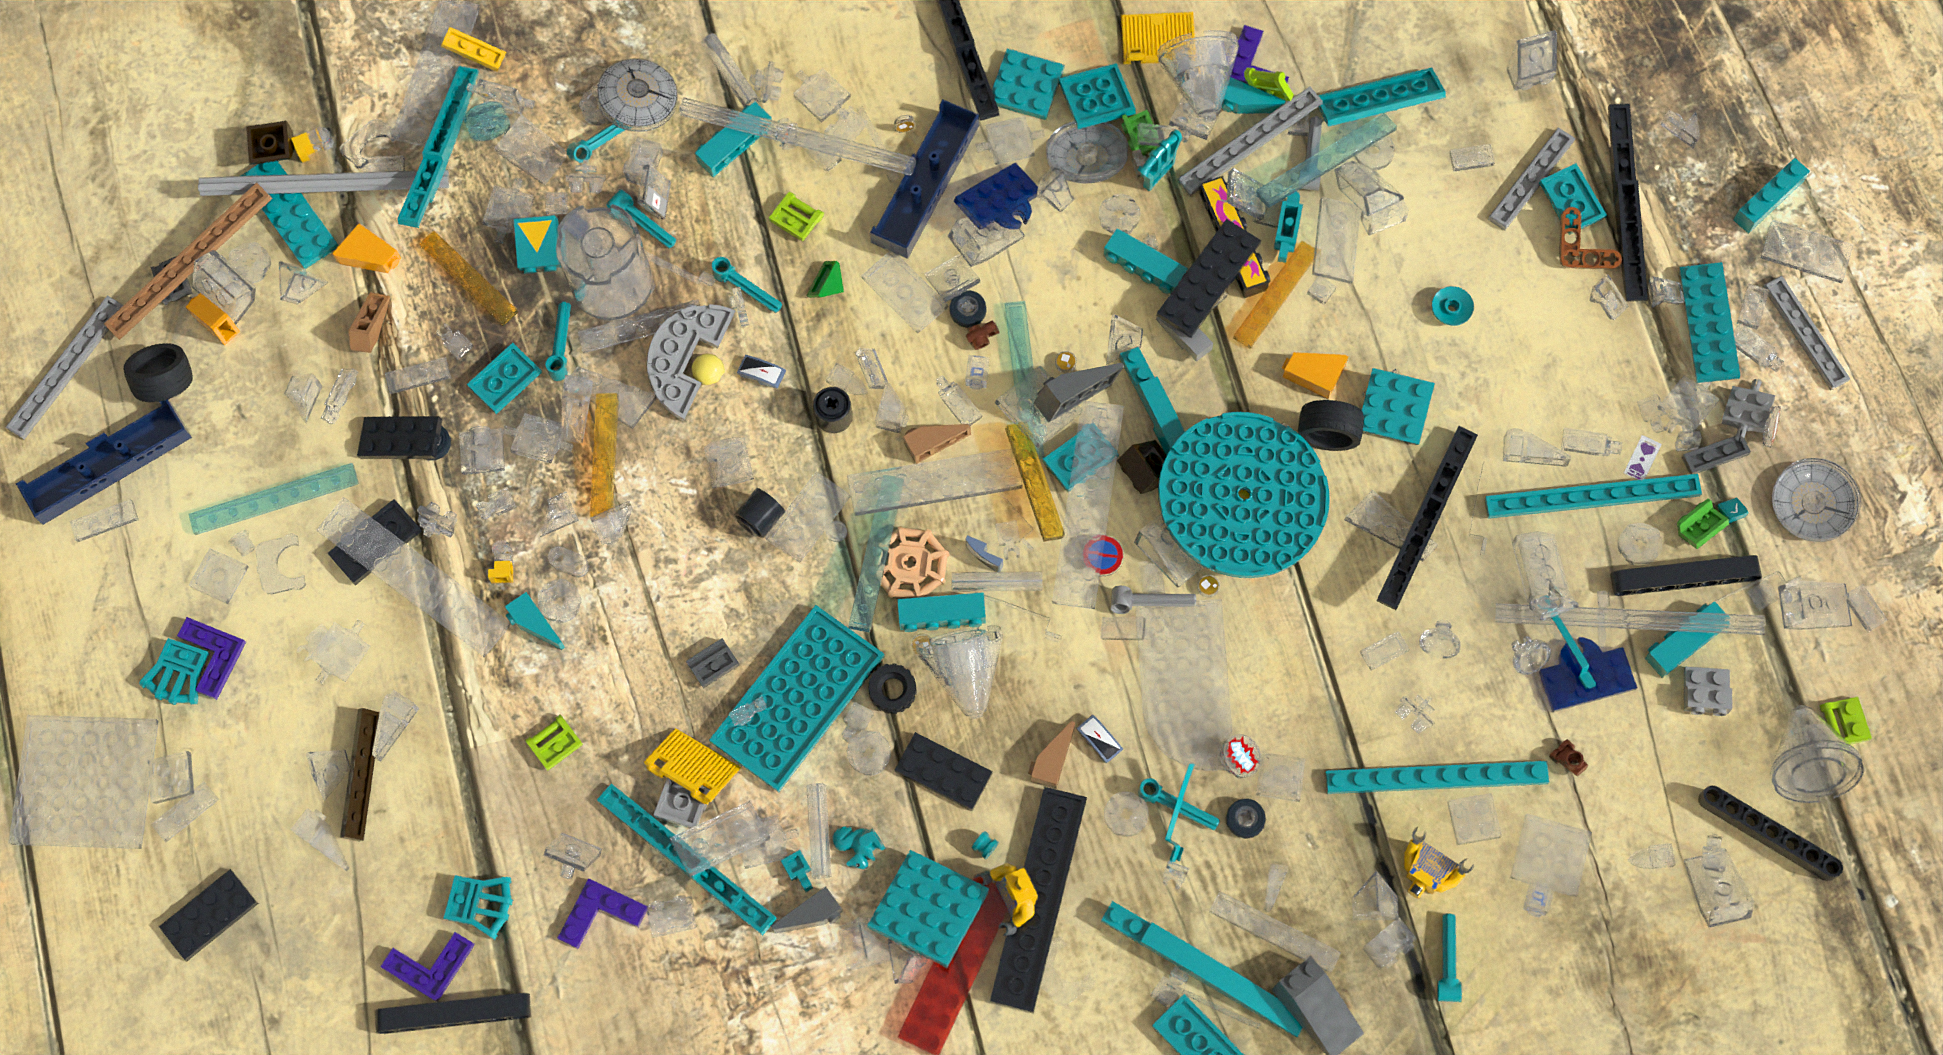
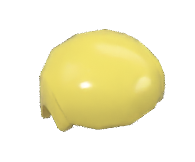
[691,353,725,385]

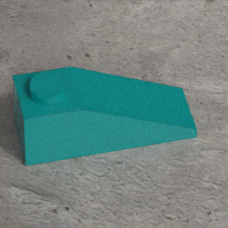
[1219,77,1286,114]
[505,592,565,650]

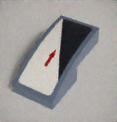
[737,355,786,389]
[966,535,1003,573]
[1076,714,1123,763]

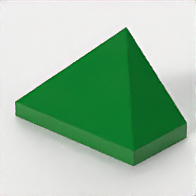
[806,261,844,298]

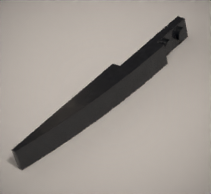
[936,0,1000,121]
[1608,104,1648,302]
[1376,426,1478,610]

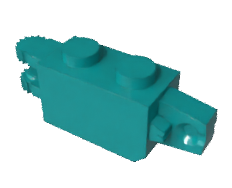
[1274,190,1303,263]

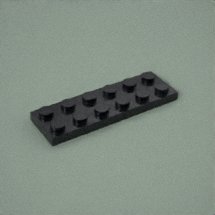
[1156,219,1261,338]

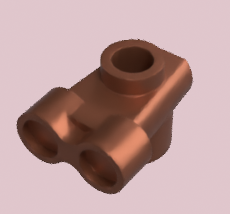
[966,320,1000,350]
[1549,739,1588,776]

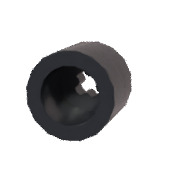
[813,387,853,433]
[734,488,785,538]

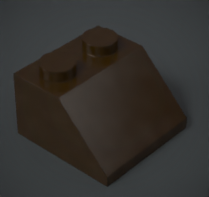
[246,121,294,165]
[1117,440,1166,494]

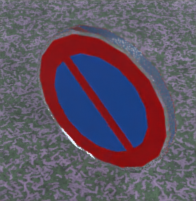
[1082,535,1124,577]

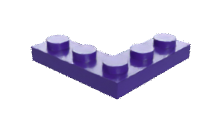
[1224,25,1289,85]
[177,617,246,700]
[557,878,648,949]
[380,932,475,1002]

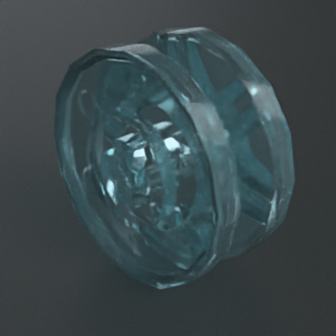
[464,102,511,141]

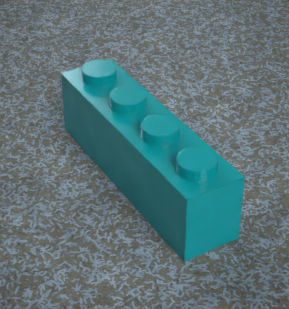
[695,101,773,178]
[1733,158,1810,234]
[1104,228,1188,294]
[898,593,986,632]
[1645,601,1732,678]

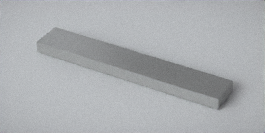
[1488,127,1575,231]
[1762,276,1850,390]

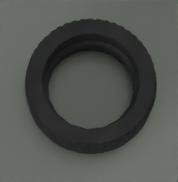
[123,343,193,402]
[1298,400,1364,451]

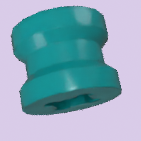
[971,831,999,859]

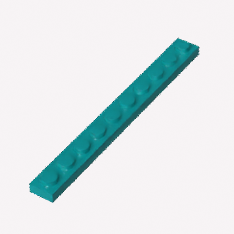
[1485,474,1702,519]
[1325,761,1549,794]

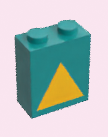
[514,215,562,274]

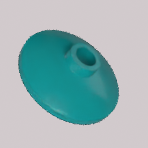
[1432,286,1474,326]

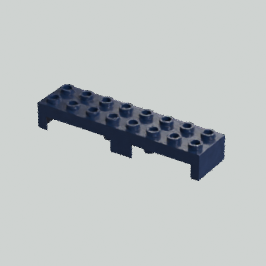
[870,99,979,259]
[16,399,192,525]

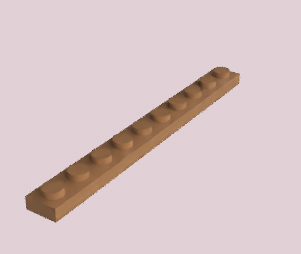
[104,182,272,340]

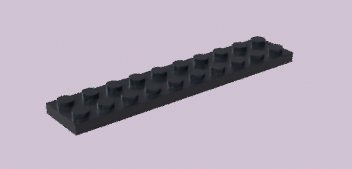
[990,787,1087,1014]

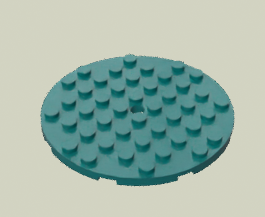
[1158,412,1330,578]

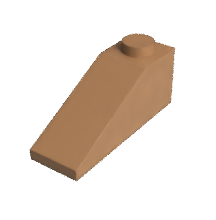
[349,292,390,353]
[903,424,971,464]
[1028,721,1075,789]

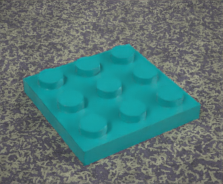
[992,48,1064,120]
[1059,63,1136,129]
[1362,368,1435,445]

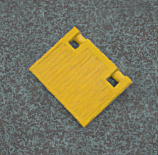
[1121,12,1196,65]
[644,728,741,805]

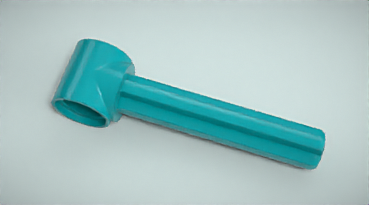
[566,121,631,163]
[606,189,677,249]
[712,257,782,313]
[545,302,571,381]
[1138,778,1220,830]
[1437,913,1462,1002]

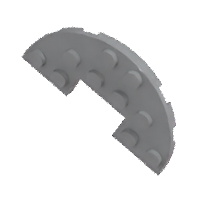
[647,304,735,421]

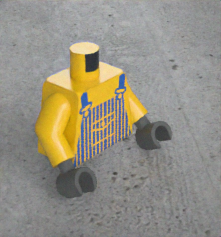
[1404,827,1474,899]
[975,863,1037,936]

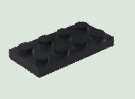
[357,416,443,459]
[328,499,422,586]
[895,732,993,812]
[159,869,259,961]

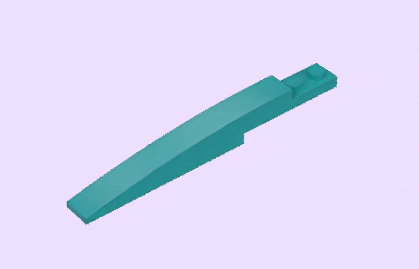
[397,66,479,228]
[1119,347,1185,456]
[597,783,777,936]
[1101,901,1303,1038]

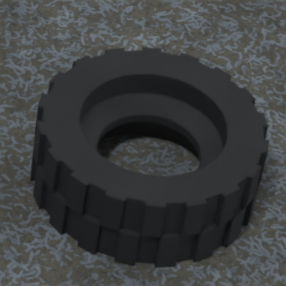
[868,663,917,714]

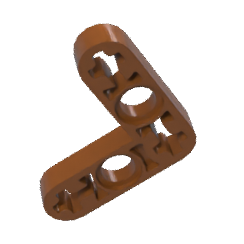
[1559,207,1622,269]

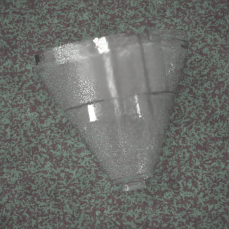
[1157,30,1239,122]
[916,625,1003,719]
[1770,705,1864,803]

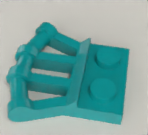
[1137,129,1182,192]
[139,638,210,705]
[444,875,513,940]

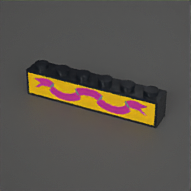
[1199,176,1271,298]

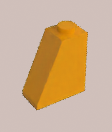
[332,223,401,273]
[186,293,240,345]
[1282,352,1349,399]

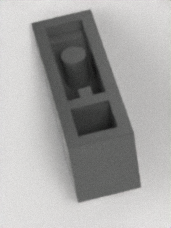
[771,886,843,933]

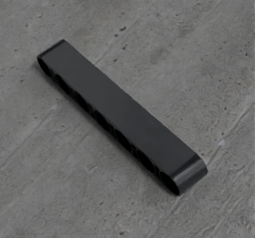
[1610,555,1762,596]
[1698,785,1843,881]
[375,993,531,1034]

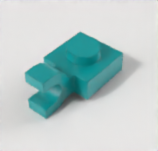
[781,850,814,893]

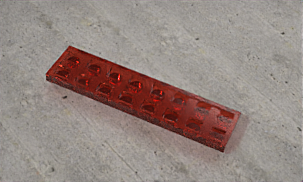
[898,875,1008,1055]

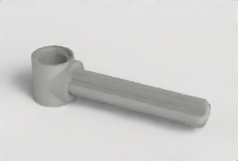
[1298,116,1322,191]
[1111,585,1196,614]

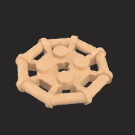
[870,526,950,599]

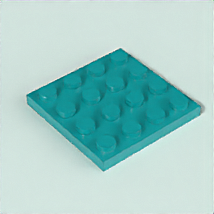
[867,850,989,968]

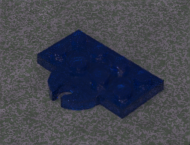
[953,162,1042,230]
[1539,637,1638,712]

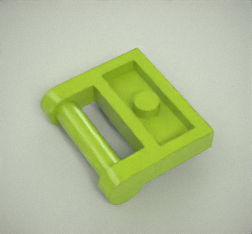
[1244,67,1294,101]
[769,192,824,242]
[1819,697,1872,748]
[525,714,583,771]

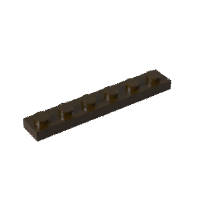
[340,708,381,842]

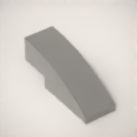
[1156,317,1213,362]

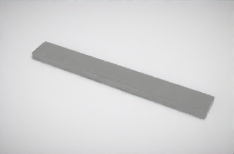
[1178,86,1322,196]
[6,295,124,440]

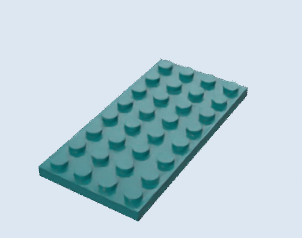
[709,605,885,793]

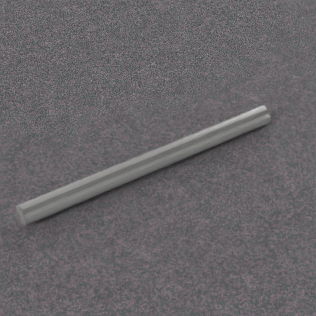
[198,170,450,196]

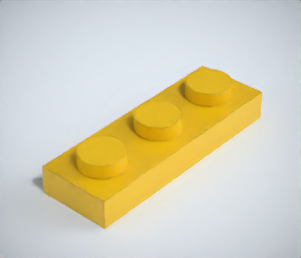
[441,27,506,72]

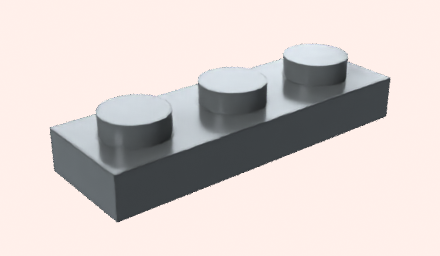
[1682,434,1751,474]

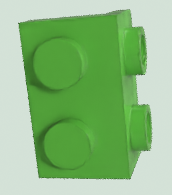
[1121,110,1160,157]
[1677,498,1729,549]

